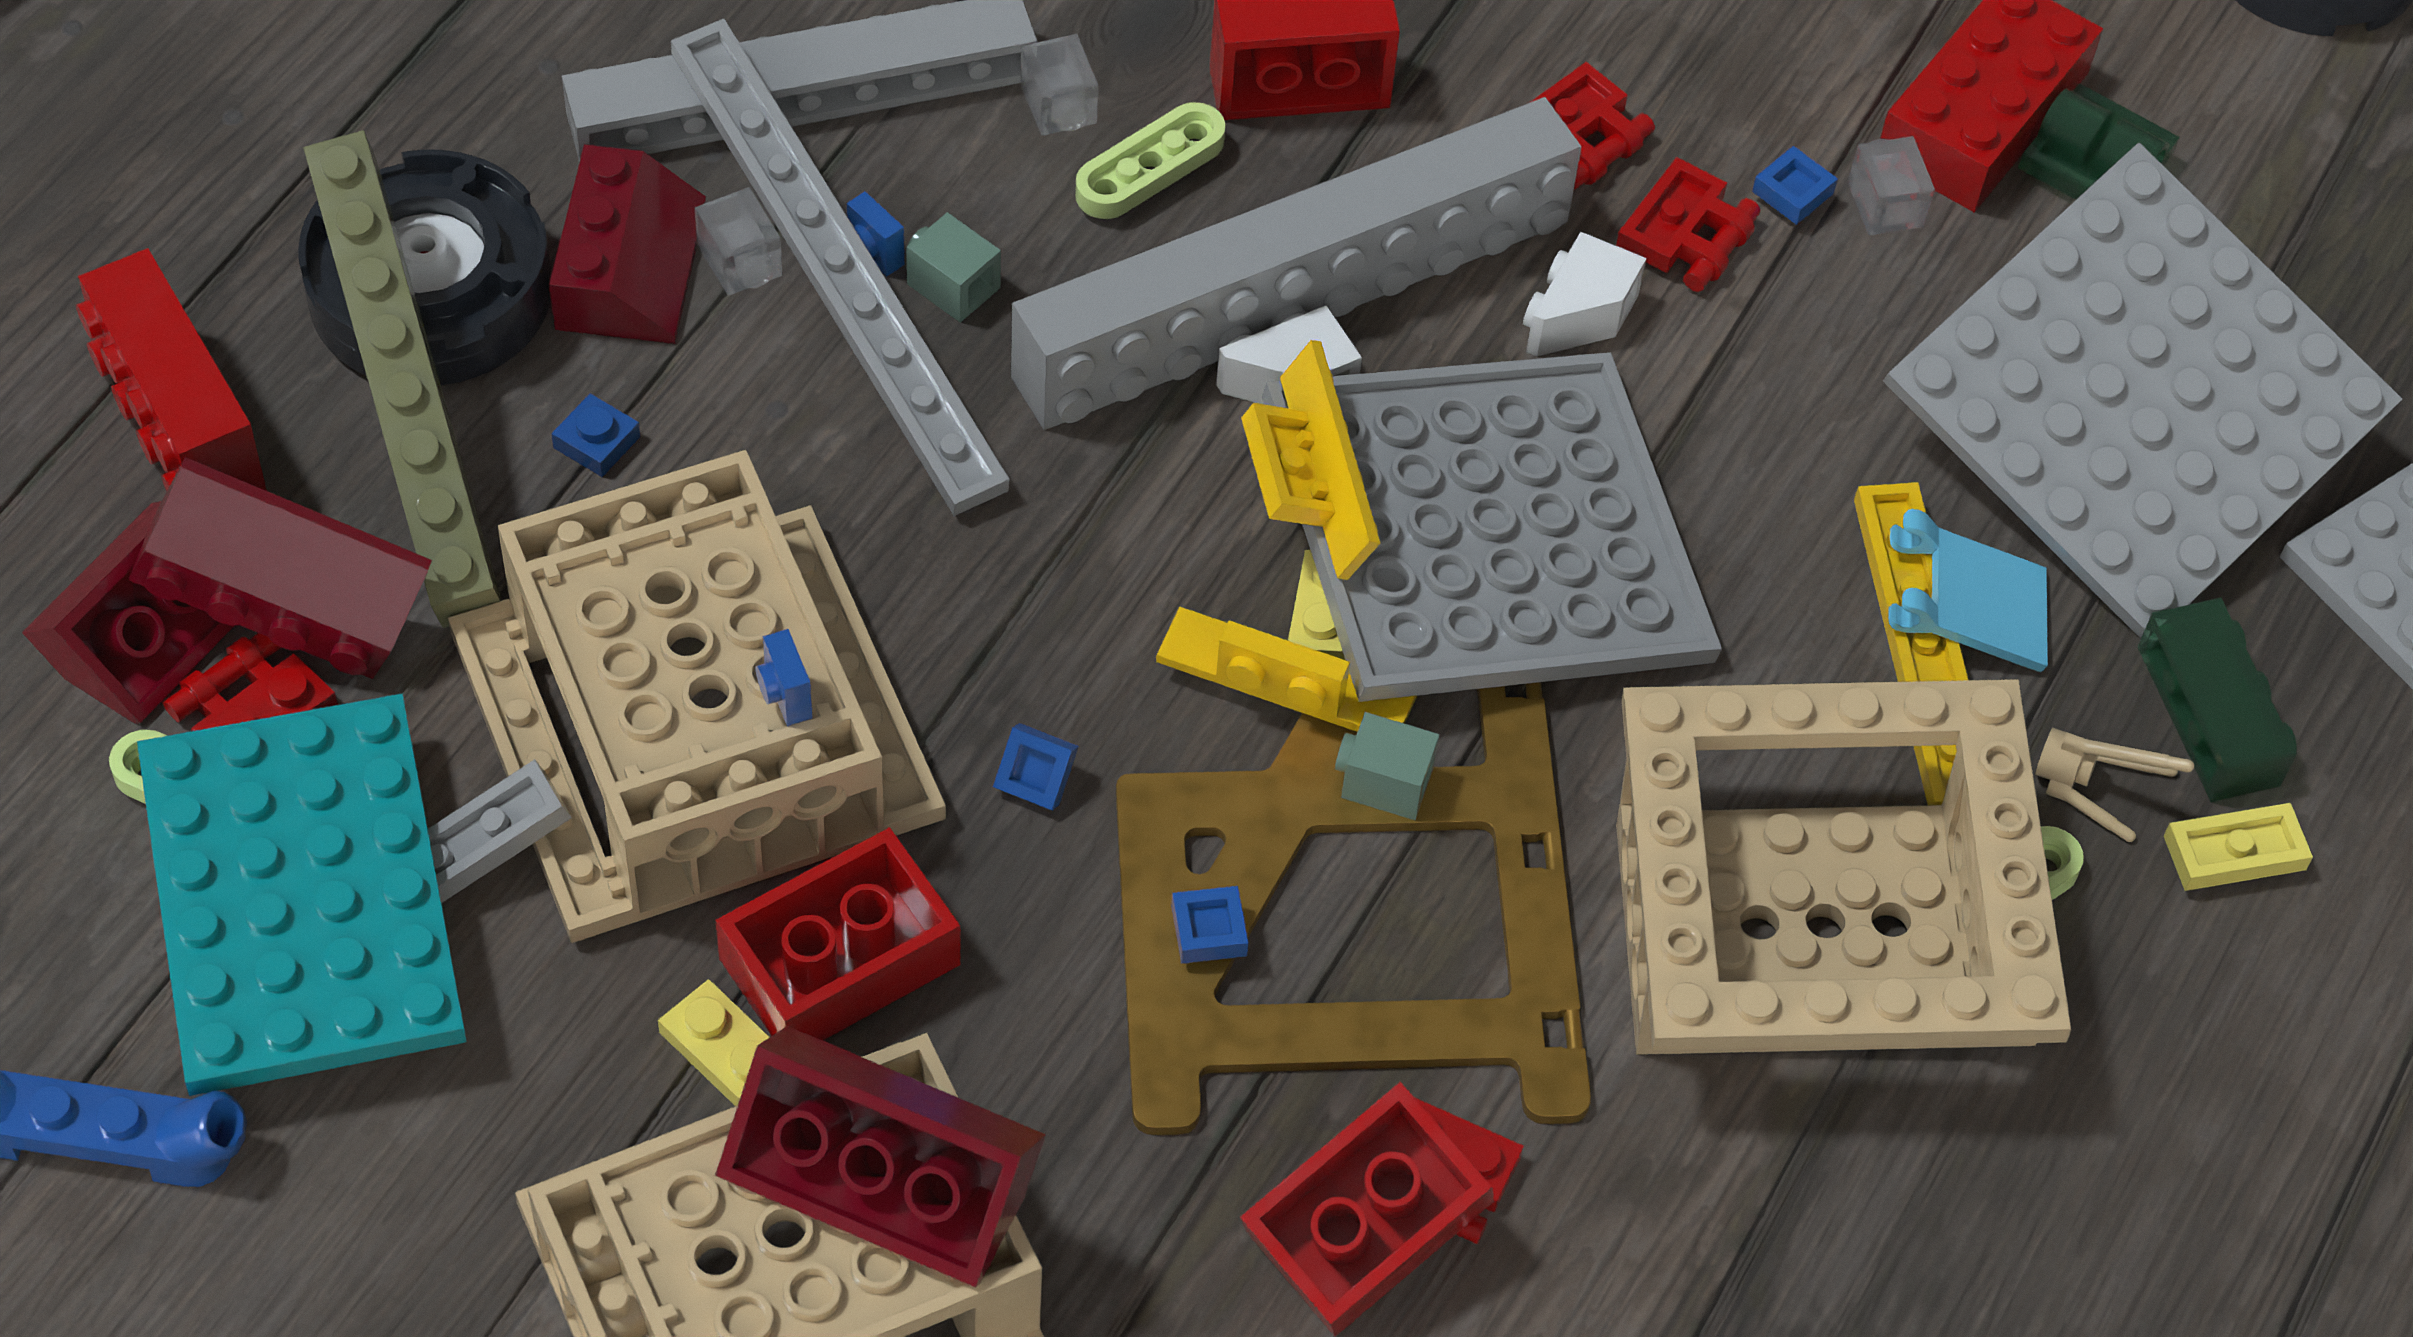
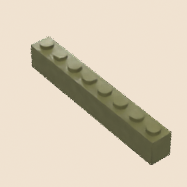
[303,130,502,628]

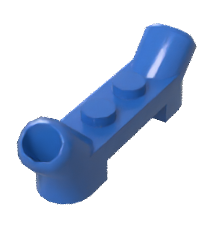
[0,1070,247,1187]

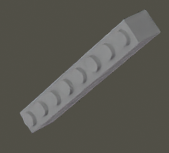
[562,0,1037,162]

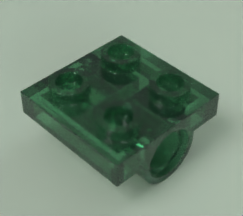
[2018,83,2180,200]

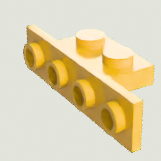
[1241,340,1380,580]
[1156,606,1417,732]

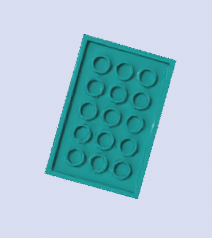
[137,693,467,1096]

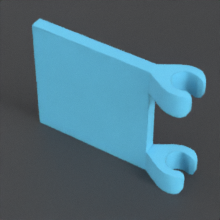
[1888,509,2048,672]

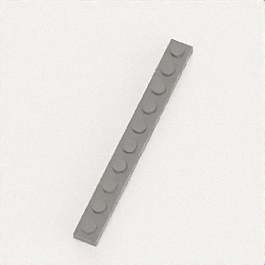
[671,19,1009,516]

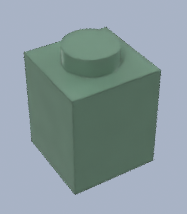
[906,212,1001,323]
[1335,712,1440,820]

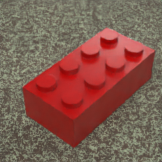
[1875,0,2104,212]
[76,248,267,492]

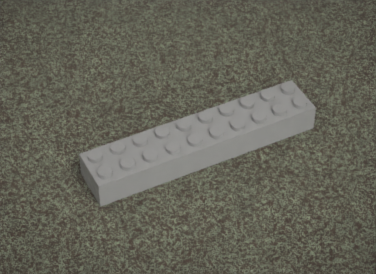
[1011,97,1582,430]

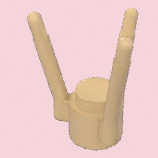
[2035,728,2194,842]

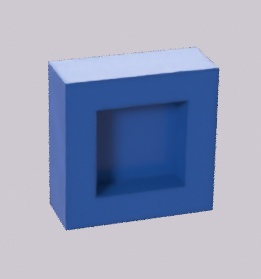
[1752,146,1838,225]
[847,192,905,277]
[551,393,640,477]
[755,629,813,726]
[993,723,1079,810]
[1171,886,1248,964]

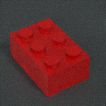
[1210,0,1400,120]
[715,827,960,1040]
[1240,1082,1494,1337]

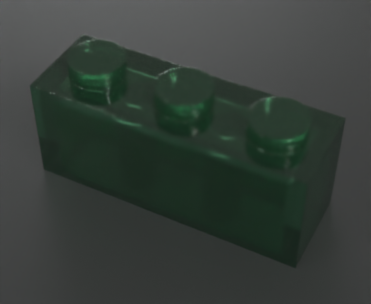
[2137,598,2297,802]

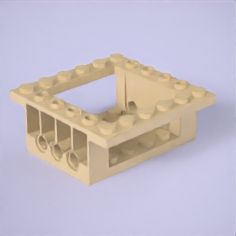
[448,450,946,943]
[1616,679,2071,1055]
[515,1033,1044,1337]

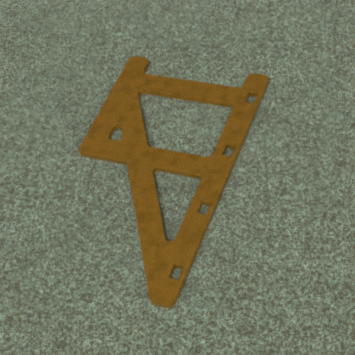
[1116,682,1591,1135]

